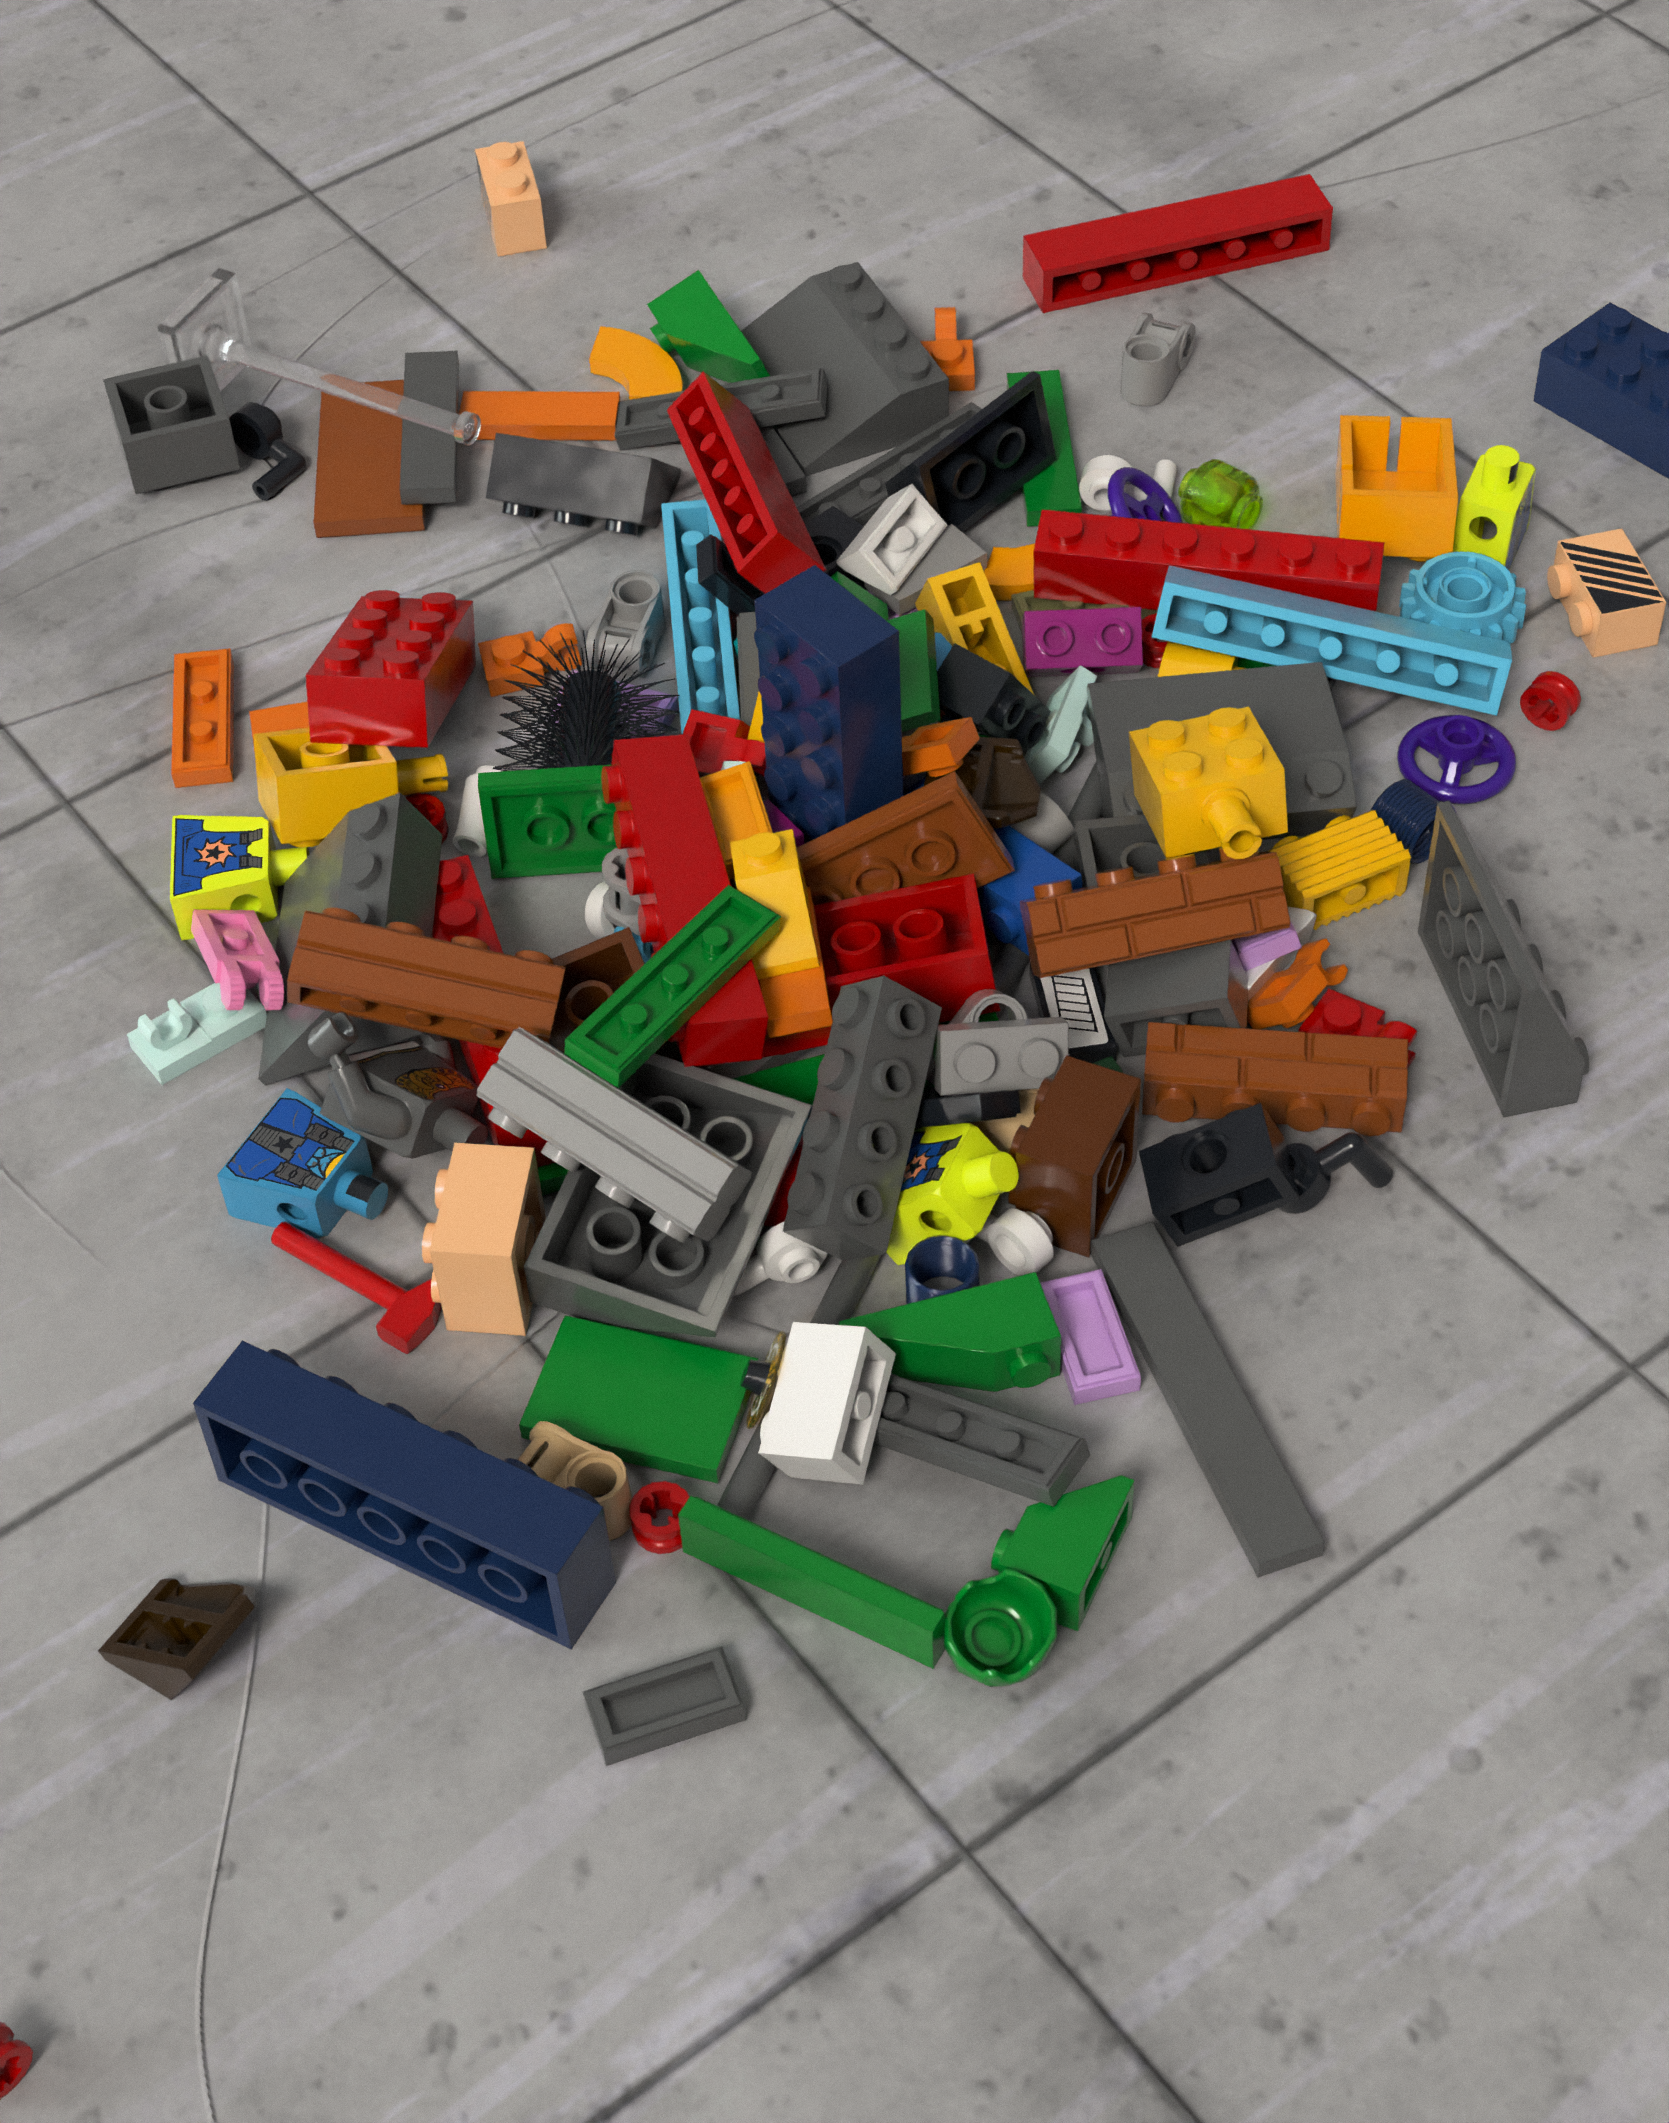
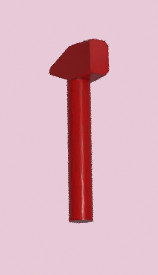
[271,1221,442,1354]

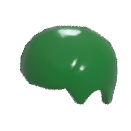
[944,1568,1057,1687]

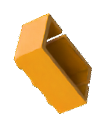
[1336,415,1458,562]

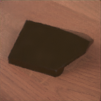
[924,737,1041,828]
[98,1578,256,1700]

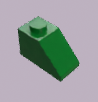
[991,1475,1135,1632]

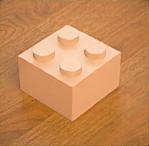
[422,1143,546,1336]

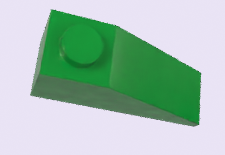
[647,270,770,383]
[839,1272,1061,1392]

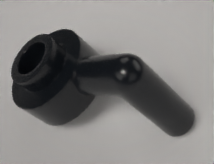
[229,402,306,501]
[1279,1132,1393,1214]

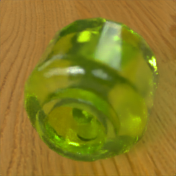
[1178,459,1263,529]

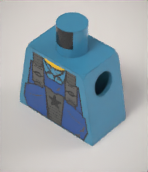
[217,1088,388,1238]

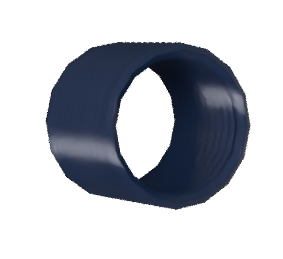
[1371,779,1440,864]
[905,1235,980,1304]

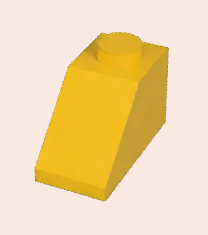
[730,829,820,980]

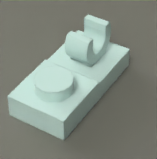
[1024,665,1097,784]
[127,983,267,1085]

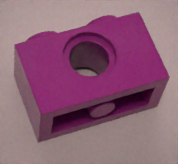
[1022,607,1143,677]

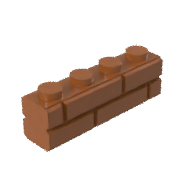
[1020,848,1290,978]
[287,908,566,1049]
[1142,1022,1408,1136]

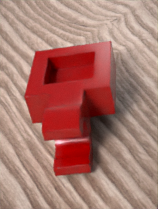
[682,709,766,777]
[1298,988,1417,1069]

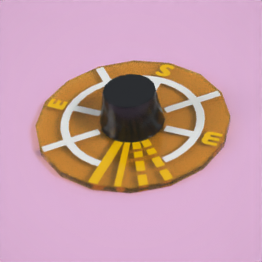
[740,1330,786,1430]

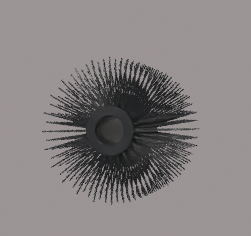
[493,630,680,771]

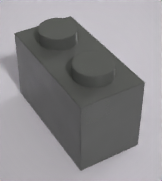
[1104,940,1249,1057]

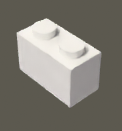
[758,1322,896,1485]

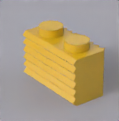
[1268,810,1411,930]

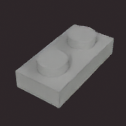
[934,1017,1068,1096]

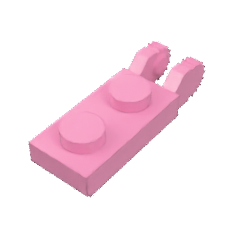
[191,909,284,1010]

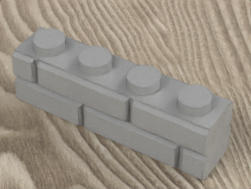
[476,1027,752,1243]

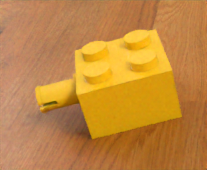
[1129,706,1288,859]
[253,728,448,847]

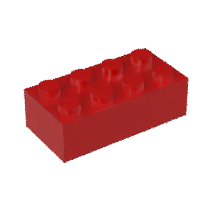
[306,590,476,748]
[758,873,1000,1058]

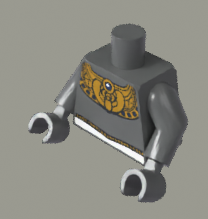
[308,1012,488,1159]

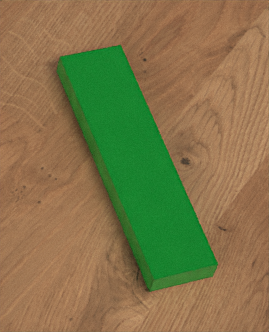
[1007,370,1082,527]
[564,885,781,1088]
[678,1496,945,1669]

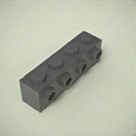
[782,976,942,1260]

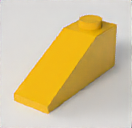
[915,562,1035,696]

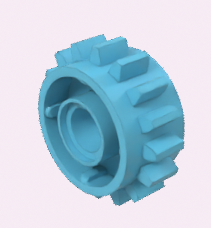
[1399,551,1527,643]

